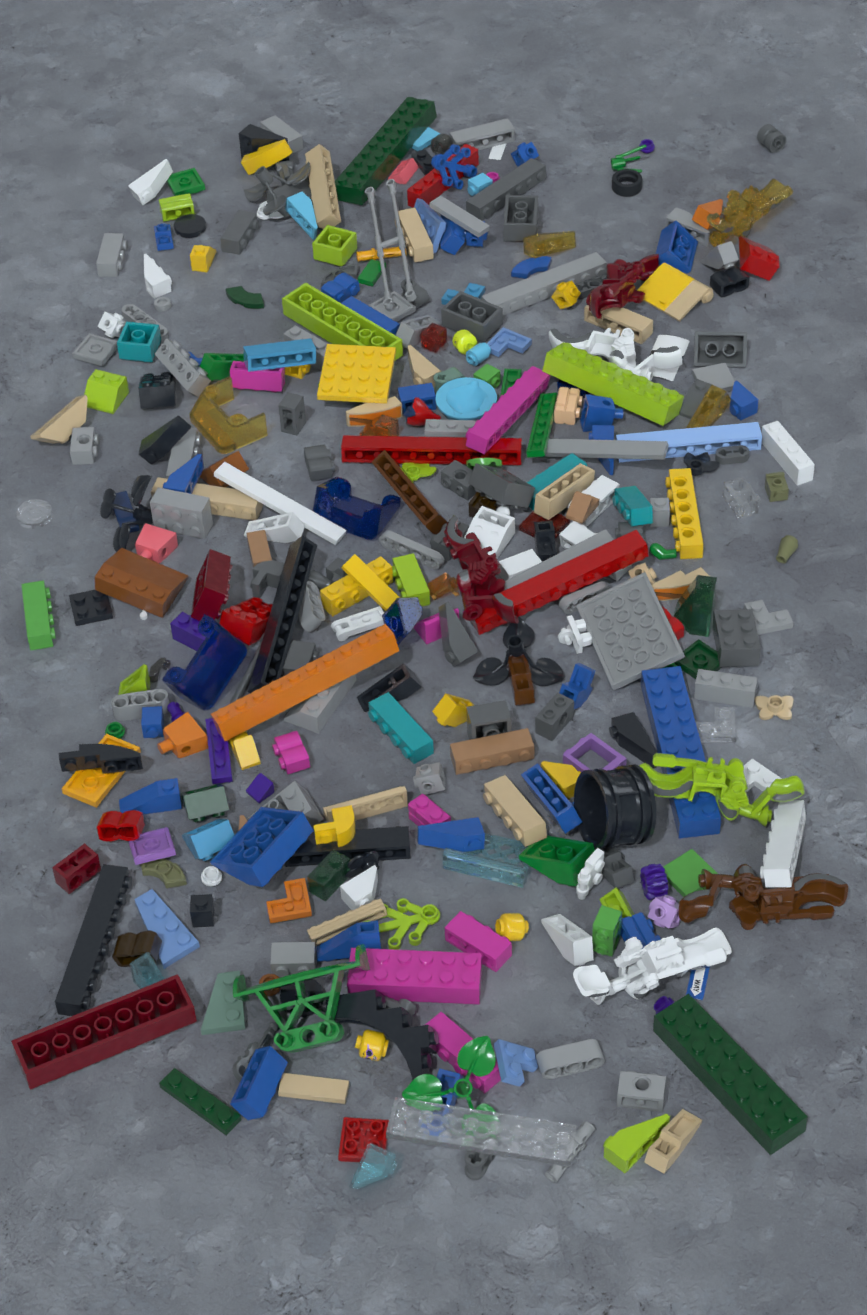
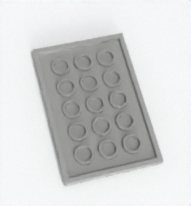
[576,572,685,690]

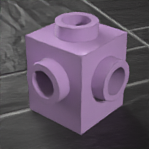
[648,895,680,928]

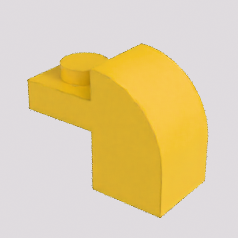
[313,805,356,847]

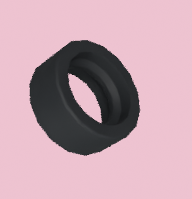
[612,169,642,197]

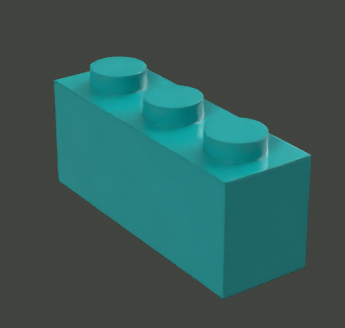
[612,486,653,526]

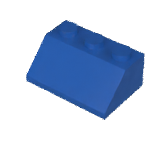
[656,220,698,273]

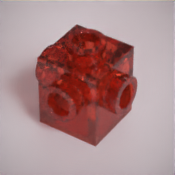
[420,323,447,353]

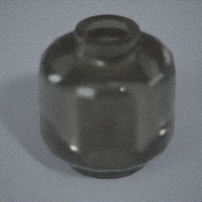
[430,133,453,155]

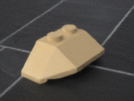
[30,395,88,444]

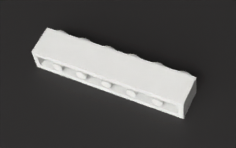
[760,800,806,887]

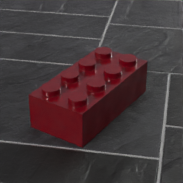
[191,549,232,625]

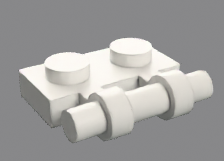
[576,848,605,900]

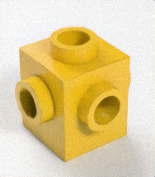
[551,280,581,310]

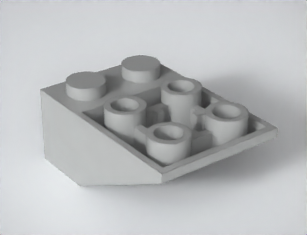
[247,781,324,827]

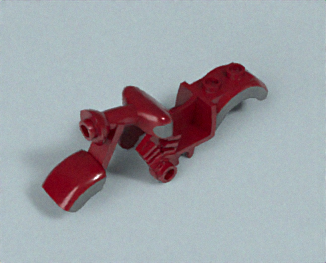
[442,515,519,624]

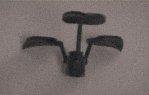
[100,475,153,552]
[473,616,564,686]

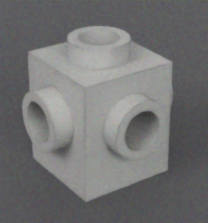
[413,762,446,794]

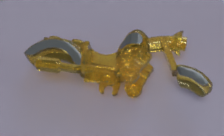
[707,178,793,247]

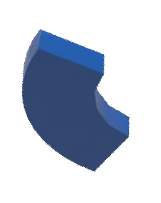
[511,256,551,279]

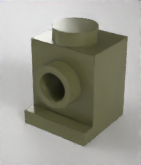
[765,472,789,502]

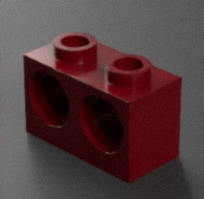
[52,843,101,894]

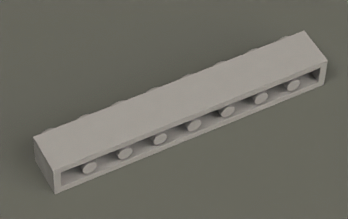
[482,252,607,316]

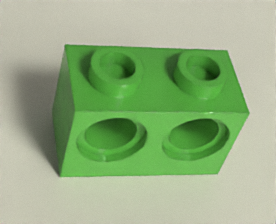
[592,905,622,957]

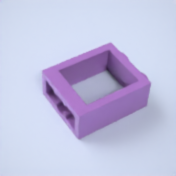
[563,733,627,772]

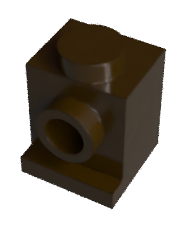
[469,492,498,518]

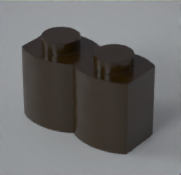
[112,930,162,967]

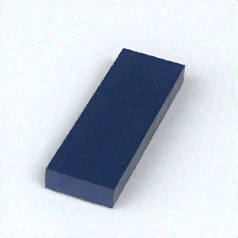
[112,491,140,533]

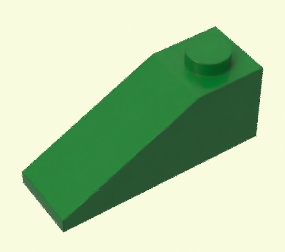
[200,353,244,381]

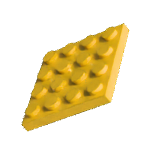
[317,344,396,404]

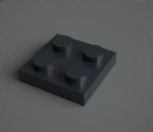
[69,590,113,626]

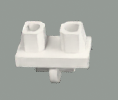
[558,615,592,654]

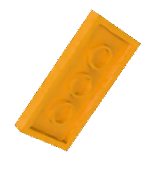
[62,734,141,808]

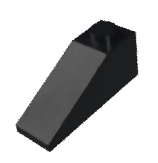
[138,415,191,465]
[357,663,422,712]
[609,712,657,768]

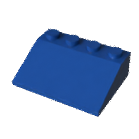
[210,807,314,887]

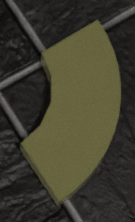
[141,858,187,888]

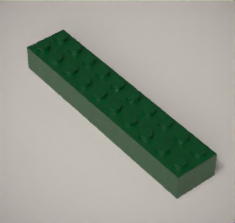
[335,97,437,205]

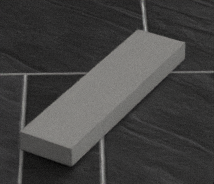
[429,196,490,237]

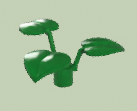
[402,1036,500,1141]

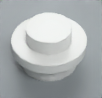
[201,866,222,886]

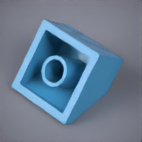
[182,819,234,861]

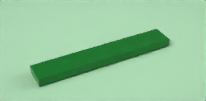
[526,392,558,458]

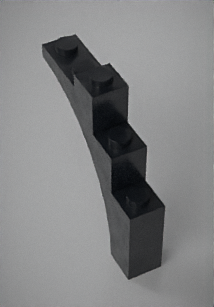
[326,989,439,1081]

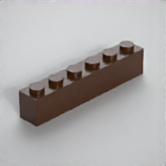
[372,450,448,535]

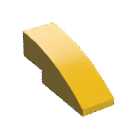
[241,139,292,175]

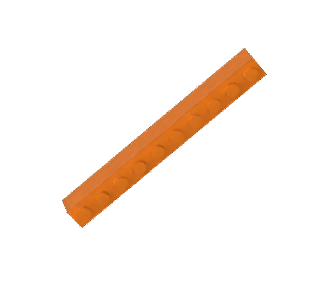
[211,624,399,741]

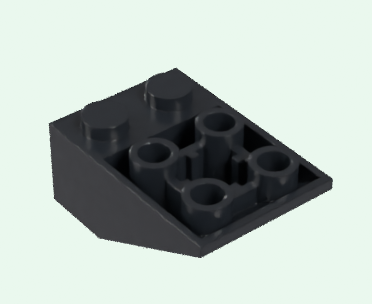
[138,372,176,409]

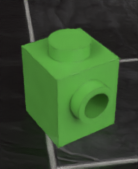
[473,364,501,389]

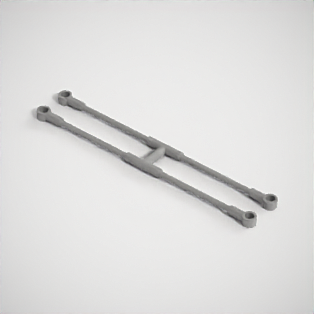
[365,179,417,310]

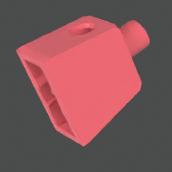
[135,523,178,563]

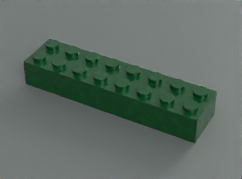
[653,993,808,1155]

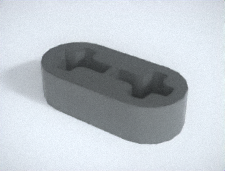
[715,445,749,465]

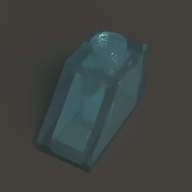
[349,1143,397,1189]

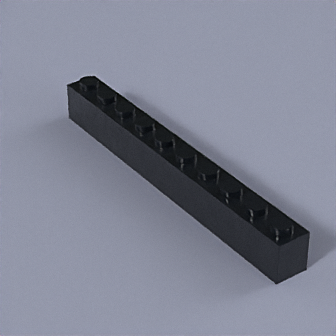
[248,535,317,693]

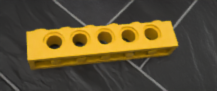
[665,468,703,559]

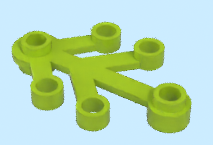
[363,898,440,950]

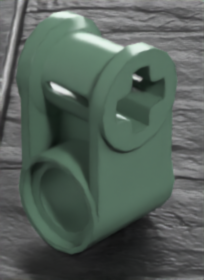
[433,367,465,394]

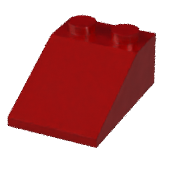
[739,236,780,281]

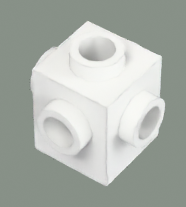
[98,312,126,338]

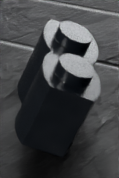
[710,266,750,297]

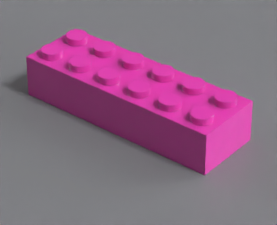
[347,948,482,1005]

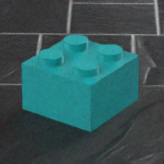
[117,321,161,362]

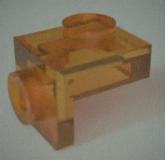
[427,572,459,600]

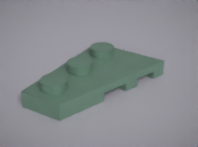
[201,971,246,1035]

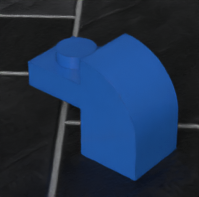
[559,663,595,709]

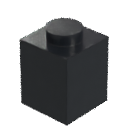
[190,894,215,928]

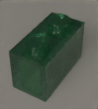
[307,849,351,902]

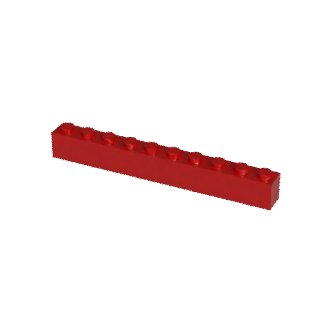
[341,435,522,465]
[470,530,648,635]

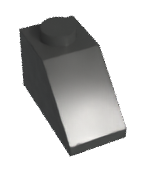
[679,379,713,421]

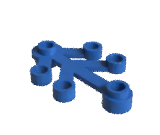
[431,144,477,189]

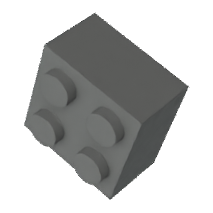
[466,700,511,740]

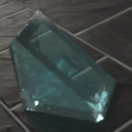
[130,952,164,989]

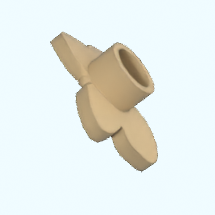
[755,695,793,720]

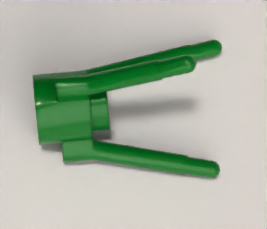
[611,145,646,173]

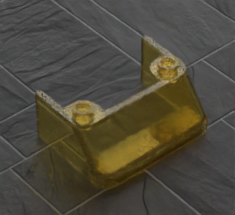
[189,377,268,454]

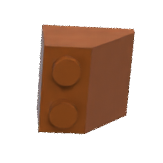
[200,450,249,487]

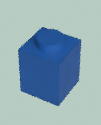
[141,706,164,738]

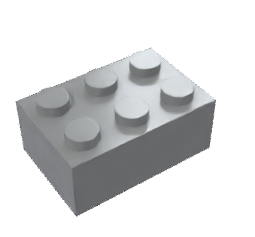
[150,487,213,539]

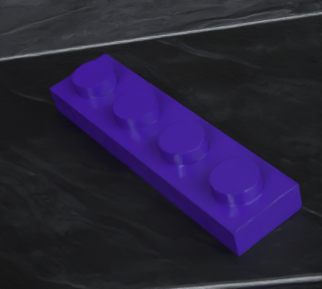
[205,718,233,784]

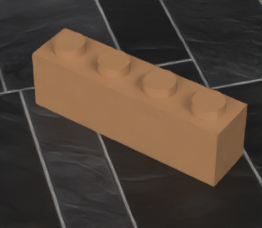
[450,728,534,775]

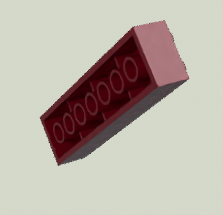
[11,974,197,1089]

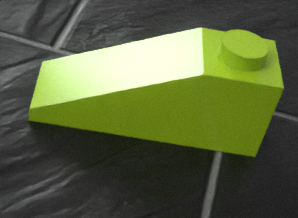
[603,1114,670,1173]

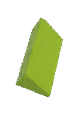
[599,887,634,918]

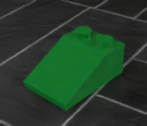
[518,836,595,886]

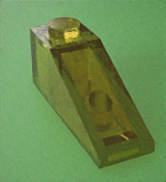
[523,231,576,258]
[686,385,731,428]

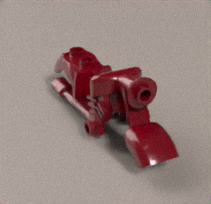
[586,253,659,319]

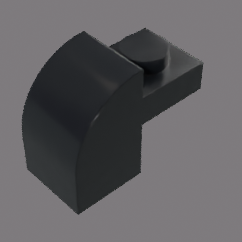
[534,521,557,561]

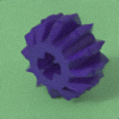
[640,863,669,900]

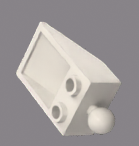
[464,506,515,559]

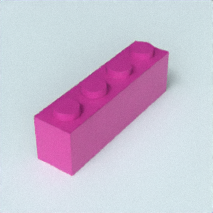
[425,1012,501,1094]

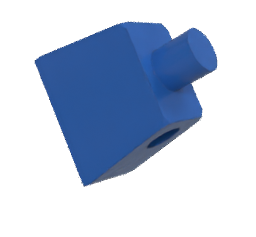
[580,394,623,432]

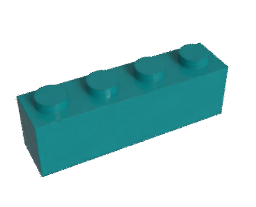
[527,453,587,511]
[368,692,434,764]

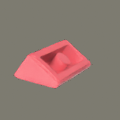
[388,158,419,184]

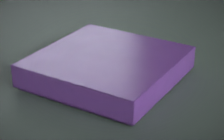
[128,827,176,865]

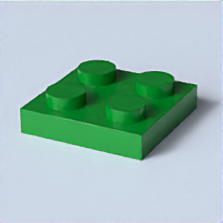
[166,168,205,196]

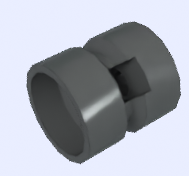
[757,124,786,153]

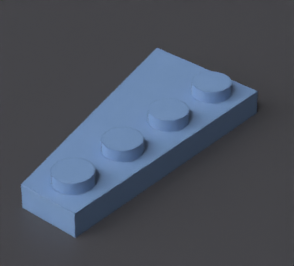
[414,198,446,253]

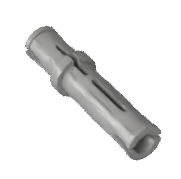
[545,1121,595,1183]

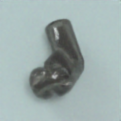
[149,657,171,683]

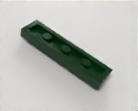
[159,1068,241,1136]

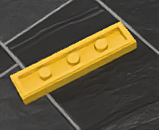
[341,554,409,621]

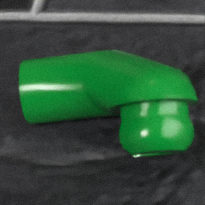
[650,543,677,560]

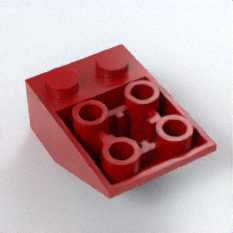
[218,597,273,645]

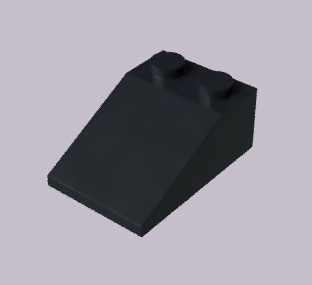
[239,124,289,165]

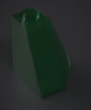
[674,575,717,637]

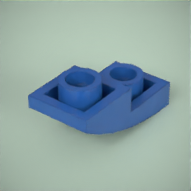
[154,223,174,251]

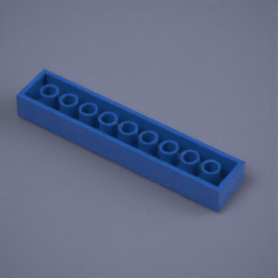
[641,666,721,839]

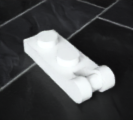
[331,606,388,641]

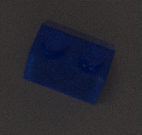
[382,597,422,645]

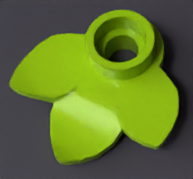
[402,463,437,481]

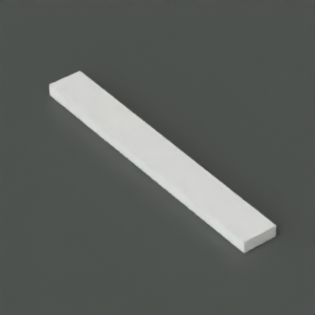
[214,462,346,545]

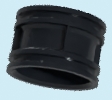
[574,764,656,850]

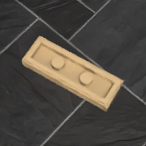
[278,1073,349,1104]

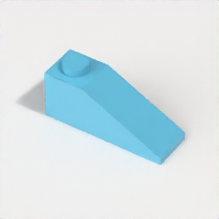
[285,191,318,240]

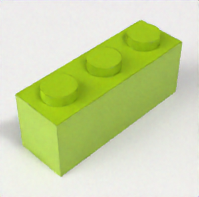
[392,553,430,610]

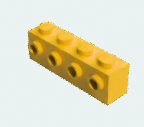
[320,556,393,617]

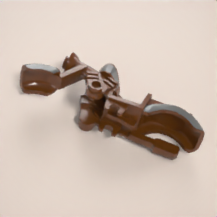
[679,864,848,930]

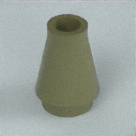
[776,535,798,563]

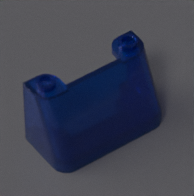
[313,476,401,540]
[162,614,247,710]

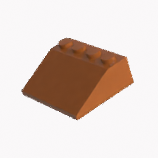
[95,548,189,618]

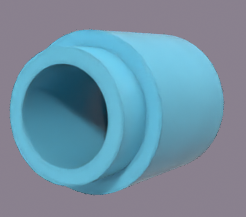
[466,342,491,366]

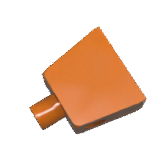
[157,712,208,758]

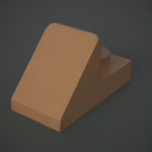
[566,491,600,524]

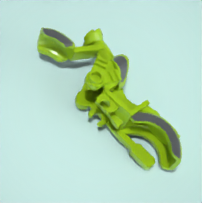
[639,753,804,827]

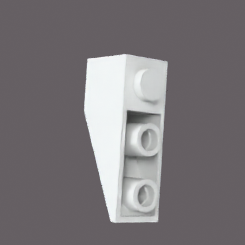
[144,254,172,299]

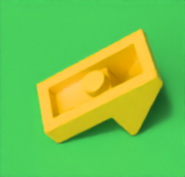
[228,731,261,770]

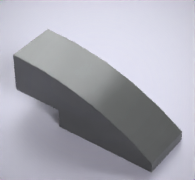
[600,846,634,888]

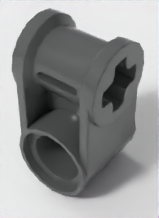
[401,279,429,308]
[465,1133,500,1180]

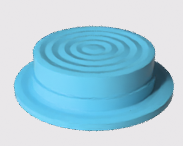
[435,377,497,421]

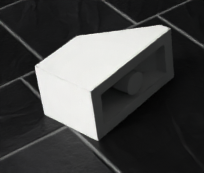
[340,865,378,910]

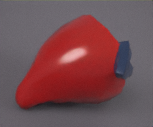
[403,397,441,426]

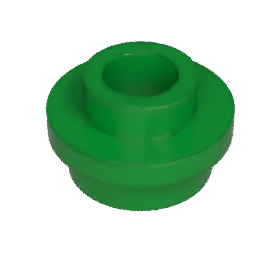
[105,722,125,739]

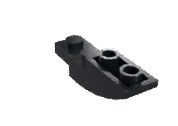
[59,744,143,774]

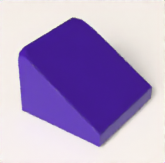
[246,773,274,803]

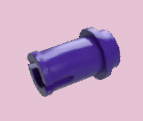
[167,702,185,722]

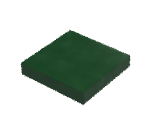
[674,639,722,679]

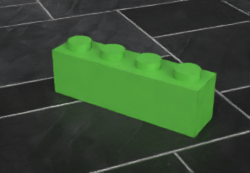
[21,580,56,651]

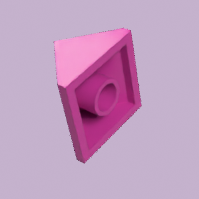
[412,608,460,645]

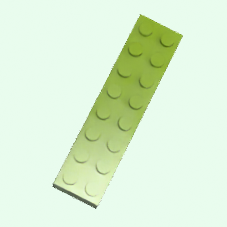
[282,283,403,361]
[542,342,684,426]

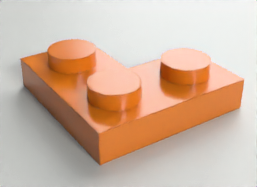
[266,878,312,923]

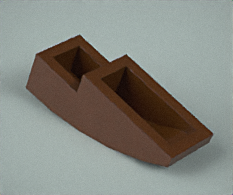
[507,655,535,705]

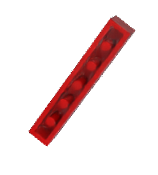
[407,144,479,208]

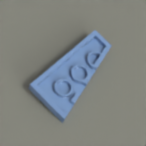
[134,889,200,969]

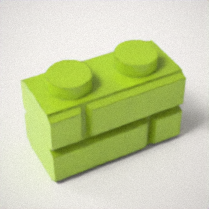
[159,193,195,222]

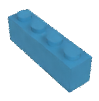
[243,338,316,372]

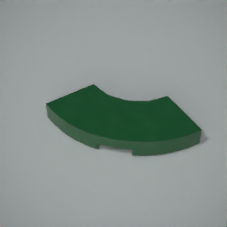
[225,286,264,309]

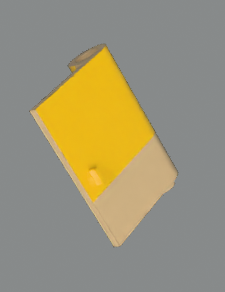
[637,263,713,322]

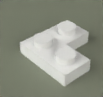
[743,759,782,793]

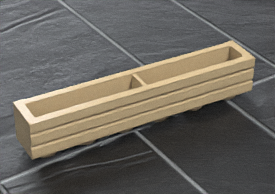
[307,898,387,946]

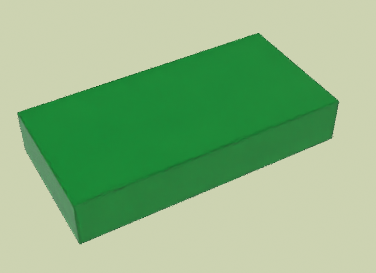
[357,259,386,287]

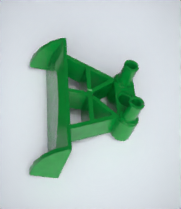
[233,944,370,1053]

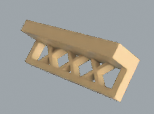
[323,786,408,823]

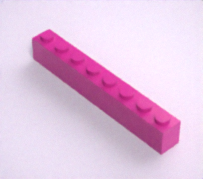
[465,366,550,454]

